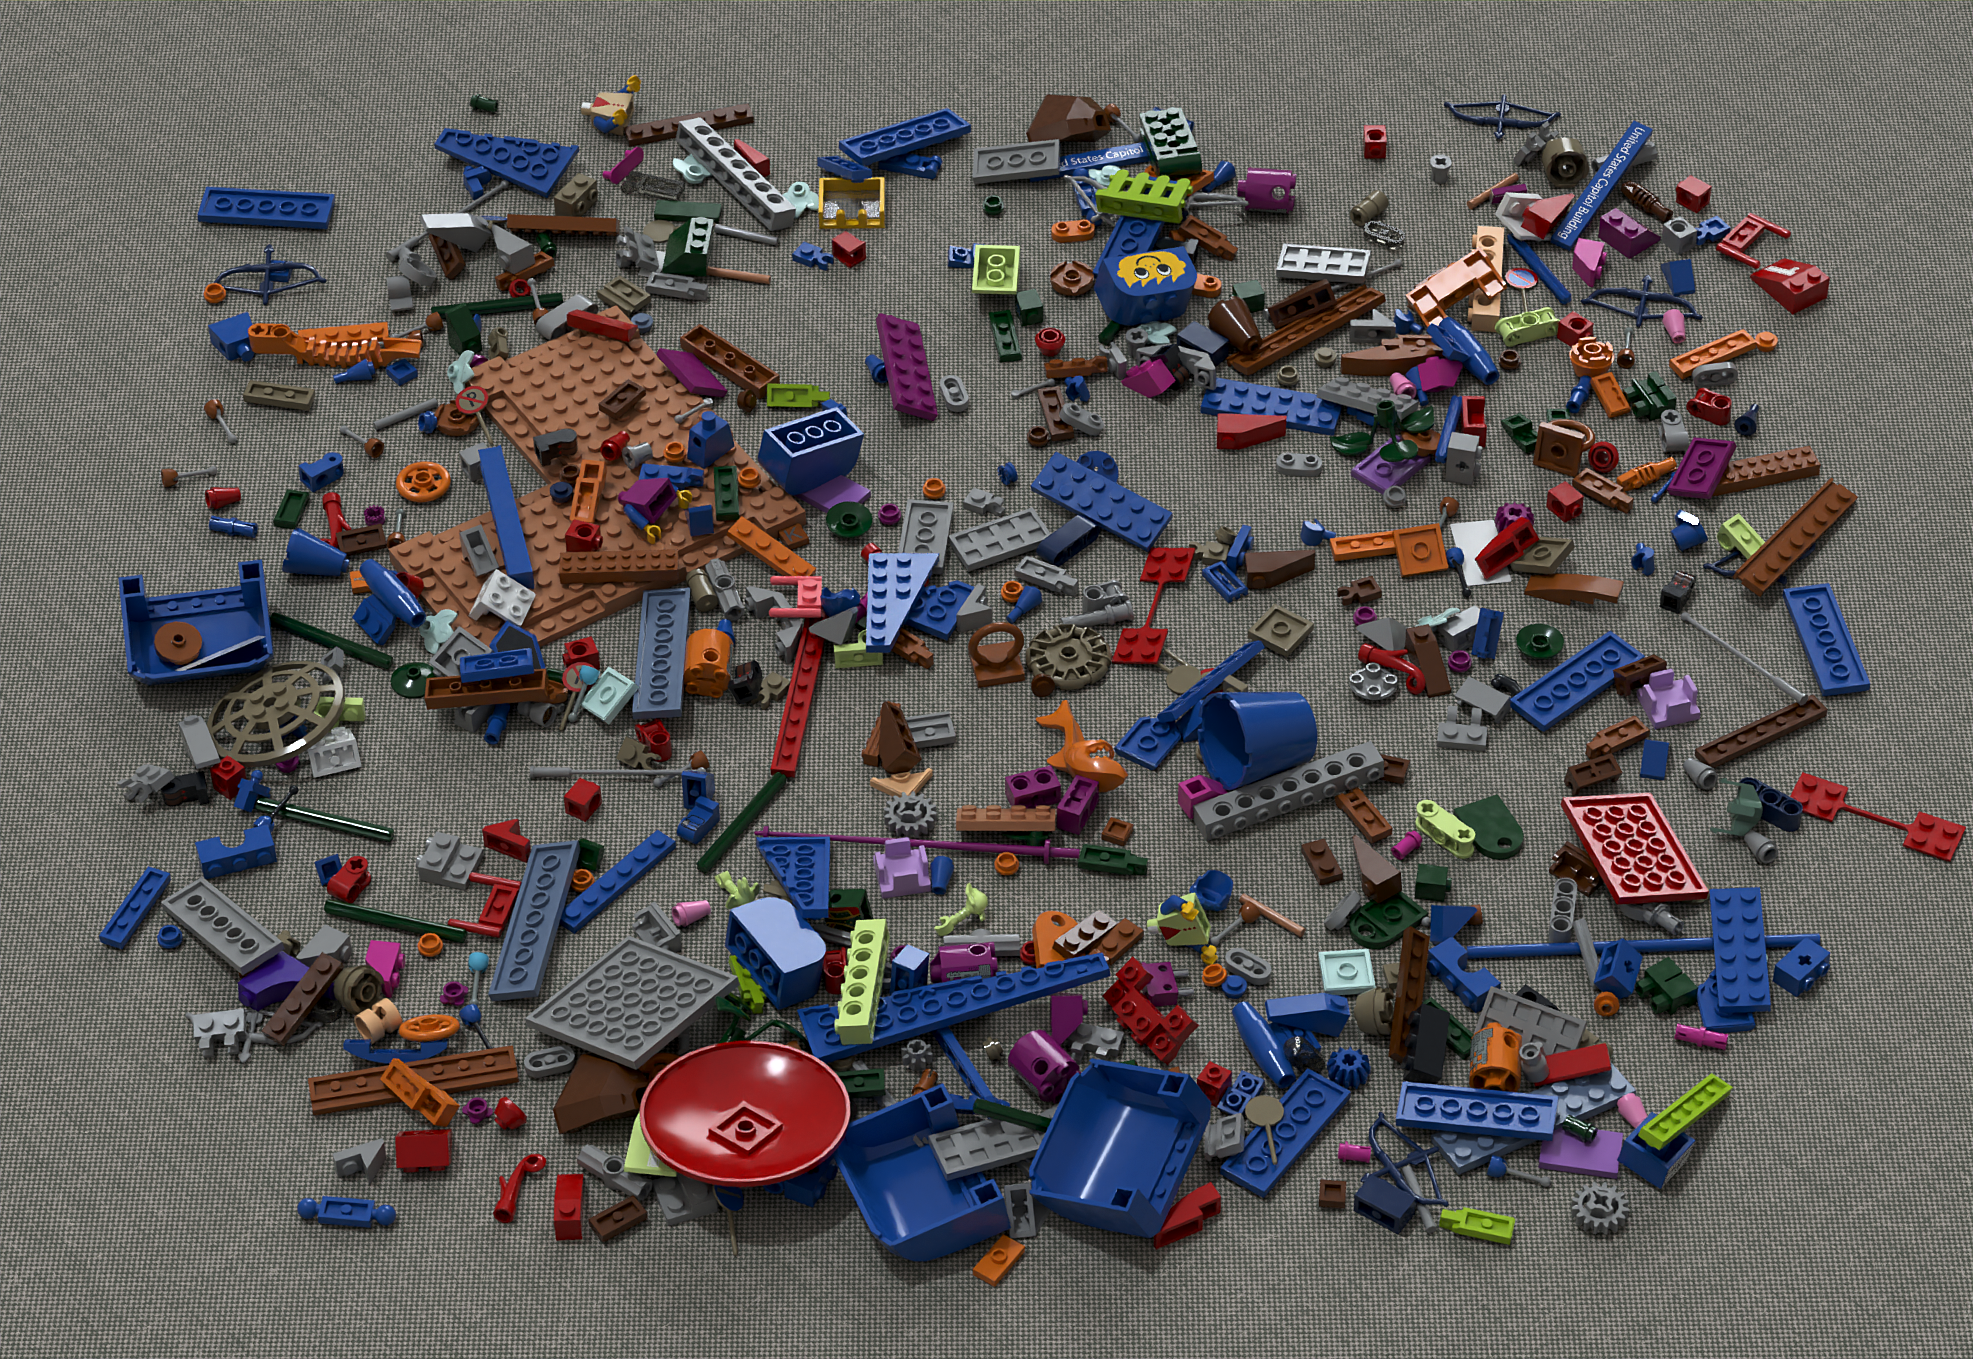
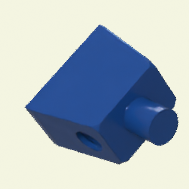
[208,312,255,361]
[687,411,734,469]

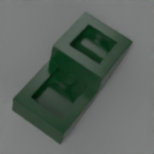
[1501,413,1538,454]

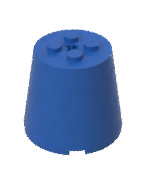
[1198,692,1317,790]

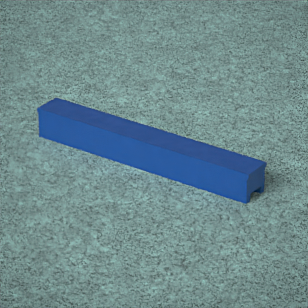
[478,445,535,589]

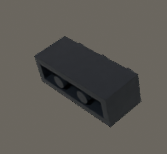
[1401,1003,1450,1085]

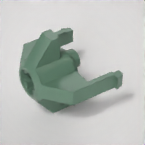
[1710,778,1763,836]

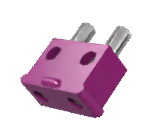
[1142,962,1194,1007]

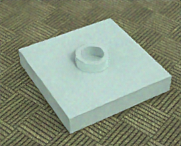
[580,667,639,724]
[1318,949,1375,995]

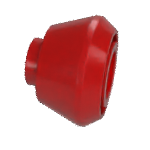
[1035,328,1065,357]
[1588,441,1619,473]
[494,1097,527,1130]

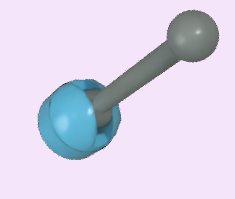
[568,665,600,723]
[468,952,489,1006]

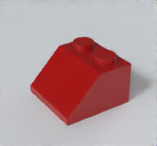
[395,1129,452,1172]

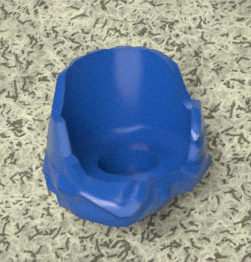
[820,587,861,617]
[1189,870,1233,911]

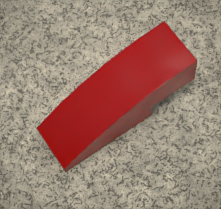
[1475,516,1539,579]
[1153,1182,1221,1249]

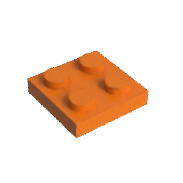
[1392,523,1448,578]

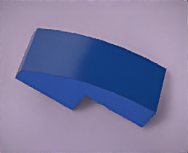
[948,243,985,268]
[1217,1070,1266,1116]

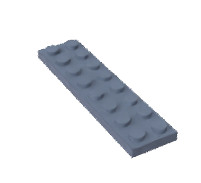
[632,587,691,719]
[488,840,580,1001]
[1431,1063,1636,1175]

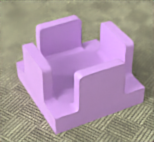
[1637,669,1701,729]
[873,837,931,899]

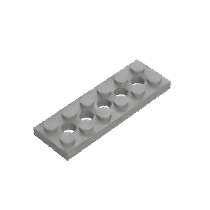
[161,877,284,975]

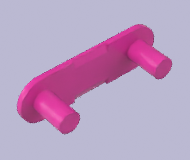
[603,147,644,184]

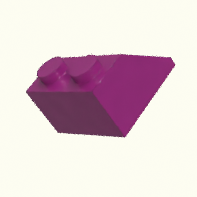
[1598,208,1661,259]

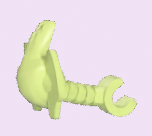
[714,871,760,909]
[934,883,988,936]

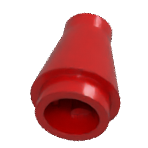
[600,431,630,461]
[205,487,241,510]

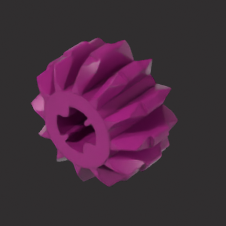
[1494,501,1535,533]

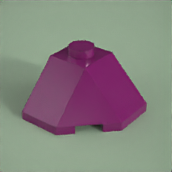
[1050,992,1088,1045]

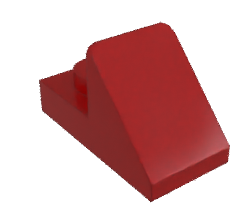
[482,819,531,863]

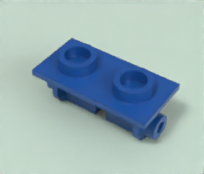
[1471,608,1504,659]

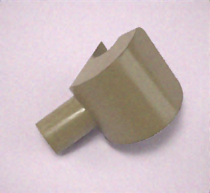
[277,930,301,957]

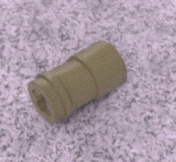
[1350,190,1389,226]
[686,569,718,612]

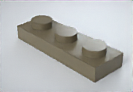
[243,380,316,411]

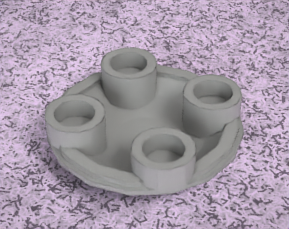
[1349,663,1398,700]

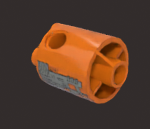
[683,629,734,698]
[1469,1022,1522,1092]

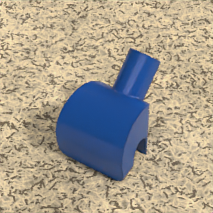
[1393,309,1424,335]
[1064,376,1090,402]
[1300,519,1336,546]
[1631,543,1655,576]

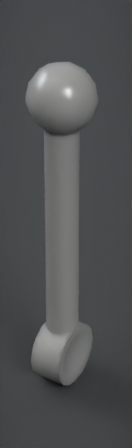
[1011,378,1055,399]
[674,398,713,424]

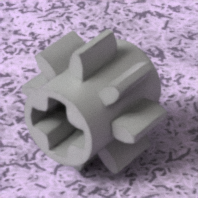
[901,1039,933,1071]

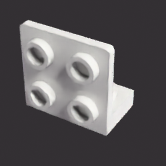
[1495,192,1552,241]
[468,569,536,627]
[307,727,362,778]

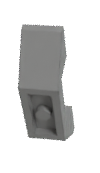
[1136,344,1216,390]
[744,586,802,664]

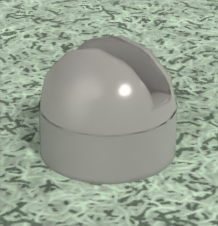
[615,250,633,268]

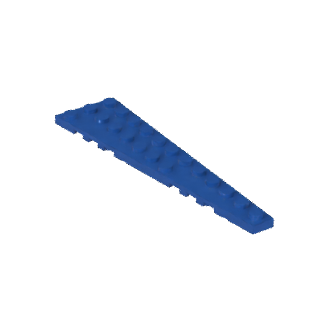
[797,953,1111,1064]

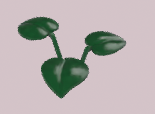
[1330,400,1435,462]
[715,992,811,1052]

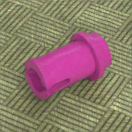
[1391,831,1423,860]
[1338,1141,1371,1163]

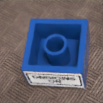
[1617,1112,1695,1189]

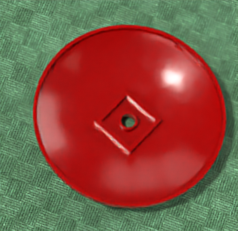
[640,1041,850,1187]

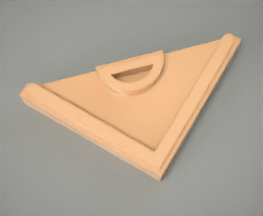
[870,768,933,798]

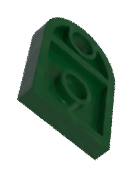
[1453,794,1524,860]
[1349,891,1428,949]

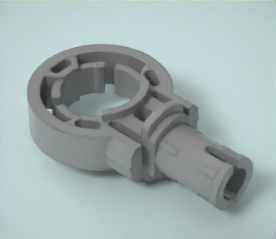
[398,246,437,286]
[1619,902,1684,935]

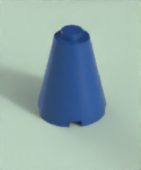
[282,527,350,576]

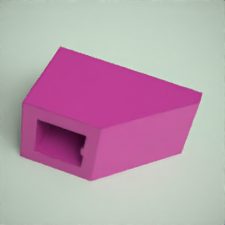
[1572,238,1607,287]
[1418,356,1463,393]
[1121,359,1176,398]
[1178,775,1228,819]
[365,940,406,998]

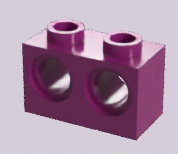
[1005,765,1061,809]
[1057,775,1099,835]

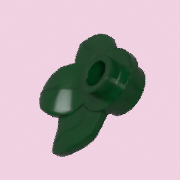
[1003,831,1052,846]

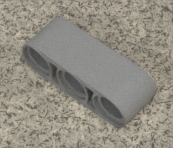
[535,294,599,341]
[1548,878,1577,943]

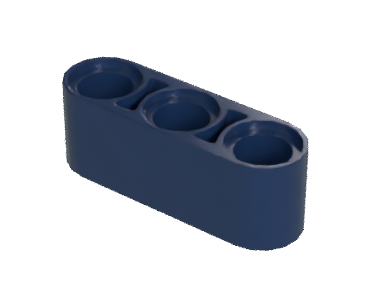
[1036,514,1100,567]
[1736,777,1803,832]

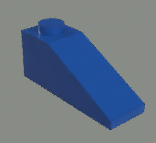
[1265,993,1350,1037]

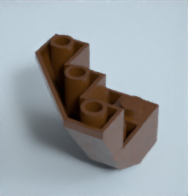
[1026,94,1111,144]
[553,1053,649,1134]

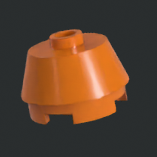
[1569,337,1615,378]

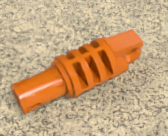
[1617,457,1677,492]

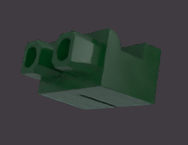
[1622,371,1677,421]
[1635,957,1698,1015]

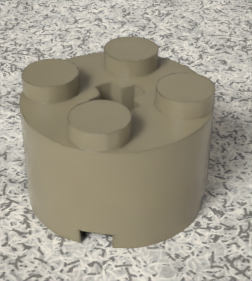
[1541,137,1589,188]

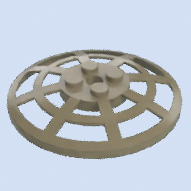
[207,661,345,767]

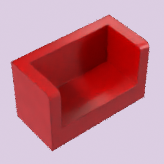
[1461,396,1487,447]

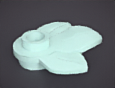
[673,154,712,184]
[1088,165,1121,188]
[783,182,819,219]
[1137,321,1177,345]
[447,350,474,394]
[1415,608,1460,631]
[419,609,458,654]

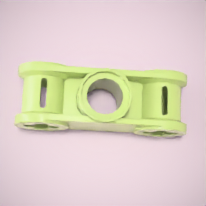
[1495,307,1560,347]
[1415,800,1475,859]

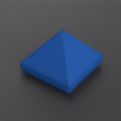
[314,854,342,885]

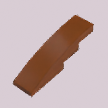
[1340,345,1436,376]
[1524,574,1624,606]

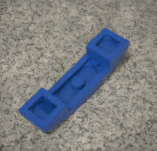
[343,1039,449,1064]

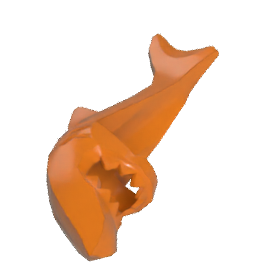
[1036,700,1128,792]

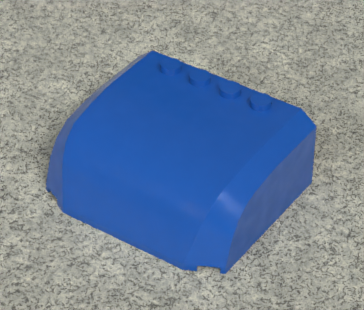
[118,559,274,686]
[1029,1058,1211,1238]
[832,1083,1011,1261]

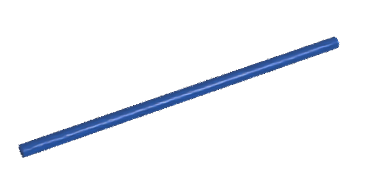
[1466,933,1820,959]

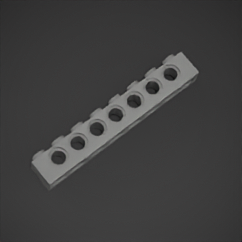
[676,117,796,231]
[1193,741,1384,842]

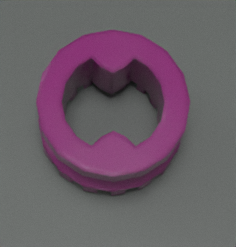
[364,505,386,526]

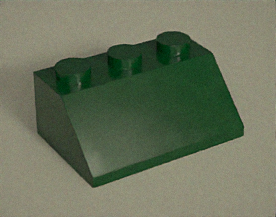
[662,217,714,277]

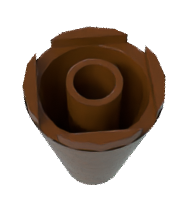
[1208,296,1262,354]

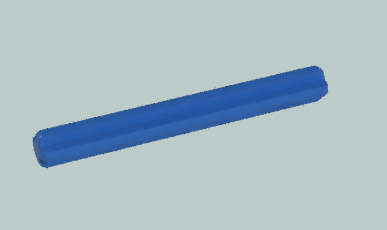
[1507,233,1572,305]
[1435,395,1462,464]

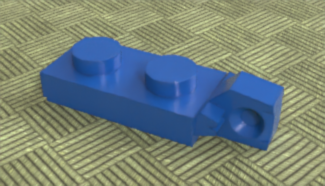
[638,464,705,490]

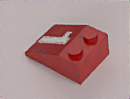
[1750,258,1830,315]

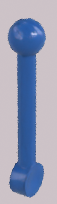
[1651,472,1676,503]

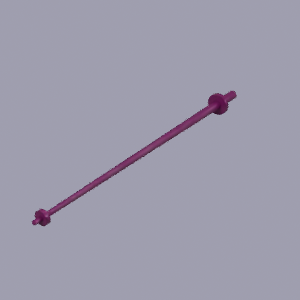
[754,826,1080,864]

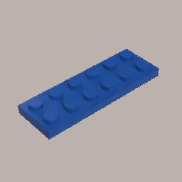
[839,108,971,166]
[1092,176,1177,279]
[197,187,335,229]
[1200,378,1343,436]
[1031,452,1173,552]
[1782,583,1870,696]
[1510,631,1645,732]
[1709,887,1771,1013]
[1220,1068,1351,1198]
[1396,1081,1558,1141]

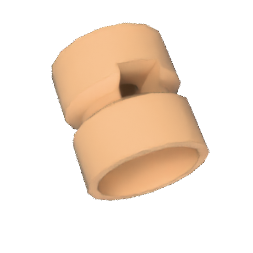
[354,998,403,1044]

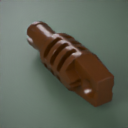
[1620,180,1673,222]

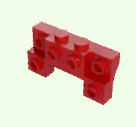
[1102,957,1199,1065]

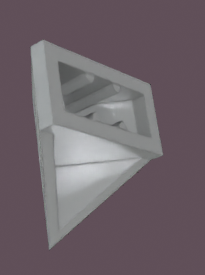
[809,606,858,645]
[1356,617,1408,658]
[1004,1183,1051,1239]

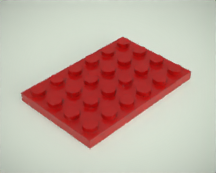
[1560,793,1709,905]

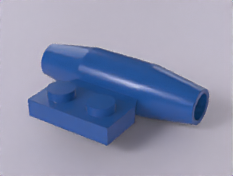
[1426,317,1499,385]
[352,559,426,646]
[1232,1002,1321,1088]

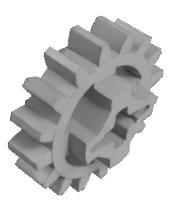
[884,791,937,838]
[1571,1182,1629,1235]

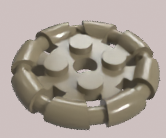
[1025,624,1112,690]

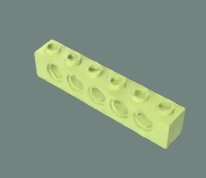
[835,919,890,1045]

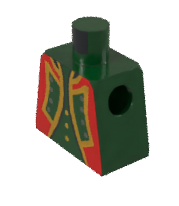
[825,889,874,933]

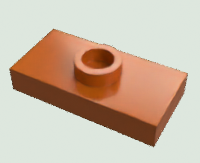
[1590,372,1631,419]
[973,1234,1025,1287]

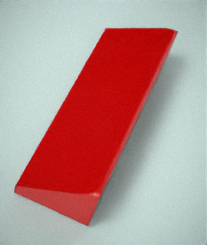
[567,309,638,342]
[1535,1043,1611,1086]

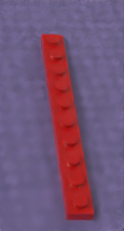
[770,604,829,778]

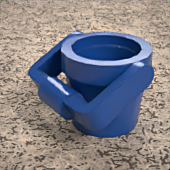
[1670,509,1708,551]

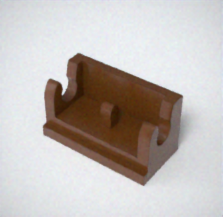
[1613,654,1667,697]
[1564,753,1623,795]
[1549,841,1604,897]

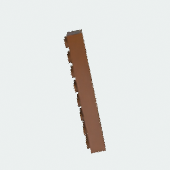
[507,214,620,237]
[680,324,780,399]
[1712,446,1821,497]
[559,549,679,584]
[424,668,548,710]

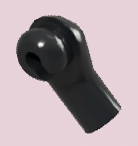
[1491,674,1523,697]

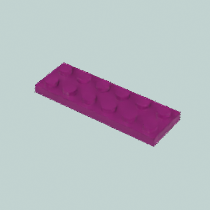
[876,313,938,421]

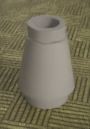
[1683,758,1718,790]
[1744,830,1778,864]

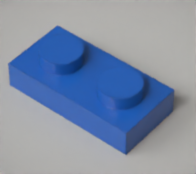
[1227,525,1254,574]

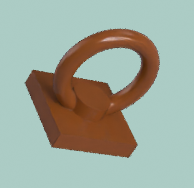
[1533,419,1596,477]
[968,622,1025,688]

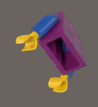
[618,478,692,544]

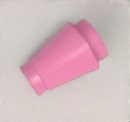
[1662,309,1686,343]
[1389,373,1416,399]
[672,900,711,927]
[1617,1093,1647,1129]

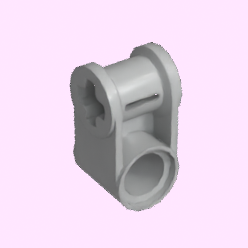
[1658,410,1689,452]
[1082,580,1129,613]

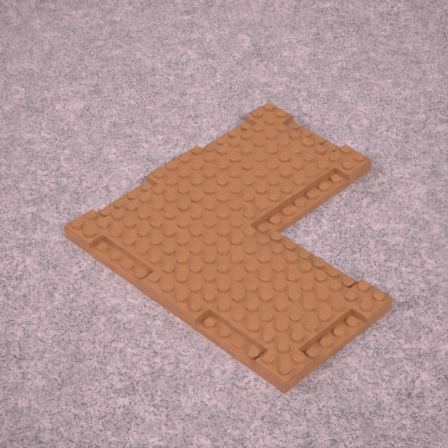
[389,305,806,648]

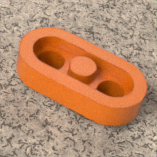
[1051,220,1095,243]
[1192,273,1222,298]

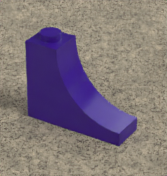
[238,951,337,1012]

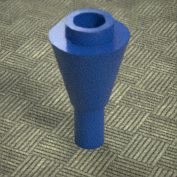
[1202,161,1236,194]
[333,358,376,384]
[1406,366,1429,406]
[1006,586,1043,624]

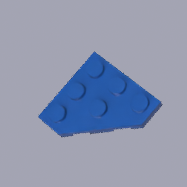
[906,580,975,641]

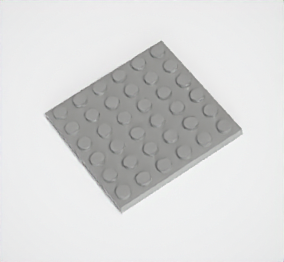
[525,936,740,1070]

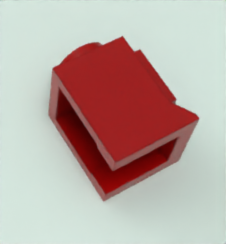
[832,231,866,268]

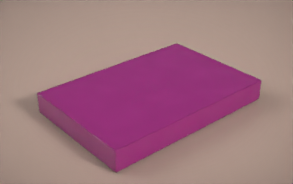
[656,348,727,397]
[1667,437,1737,499]

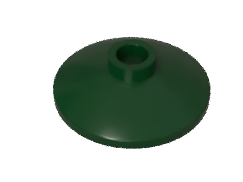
[826,501,872,538]
[1516,623,1564,659]
[391,662,436,698]

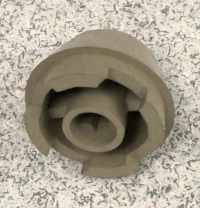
[333,965,385,1015]
[1354,986,1395,1037]

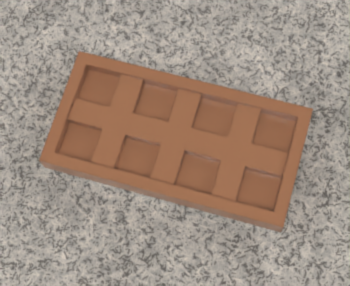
[956,805,1055,831]

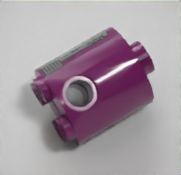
[1237,167,1297,214]
[929,942,998,984]
[1008,1030,1081,1104]

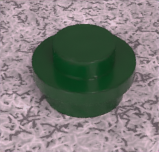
[982,195,1004,215]

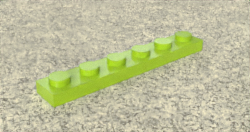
[1638,1073,1733,1150]

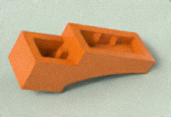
[569,459,607,524]
[380,1058,460,1127]

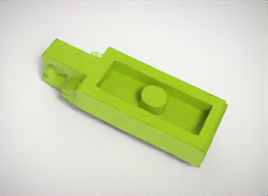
[767,383,830,408]
[728,955,767,1014]
[1439,1207,1515,1245]

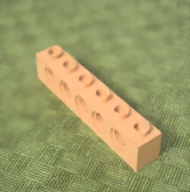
[1467,226,1504,332]

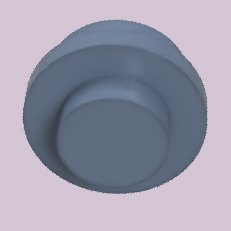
[631,313,653,333]

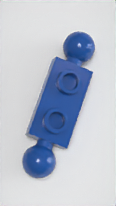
[1072,168,1103,227]
[297,1196,396,1228]

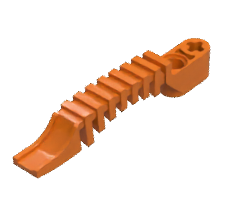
[248,323,423,369]

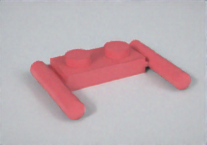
[769,576,822,618]

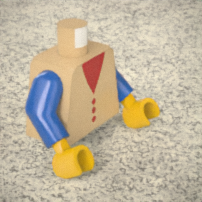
[581,75,641,136]

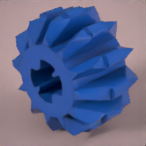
[1327,1046,1371,1089]

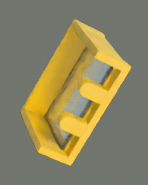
[818,177,885,229]

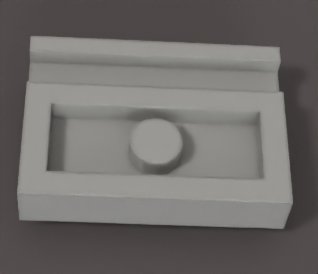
[905,711,956,748]
[1204,1113,1245,1161]

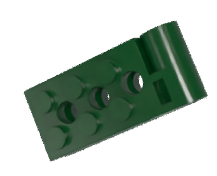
[1139,107,1202,179]

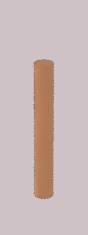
[1467,173,1519,209]
[707,266,771,284]
[1239,893,1306,937]

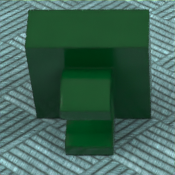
[577,838,605,871]

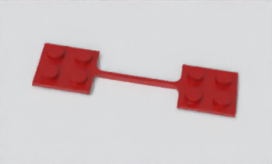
[1112,547,1196,664]
[1790,772,1966,862]

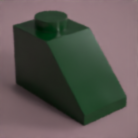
[445,303,482,356]

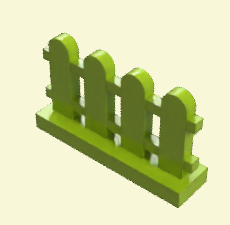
[1095,169,1193,224]

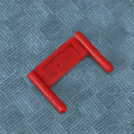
[1716,213,1791,269]
[448,872,522,938]

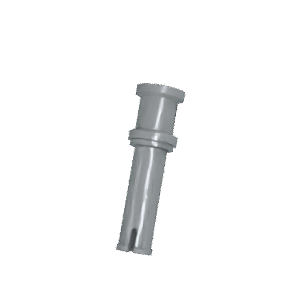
[1060,600,1134,630]

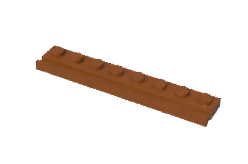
[1226,284,1386,376]
[1733,478,1858,597]
[308,1045,519,1116]

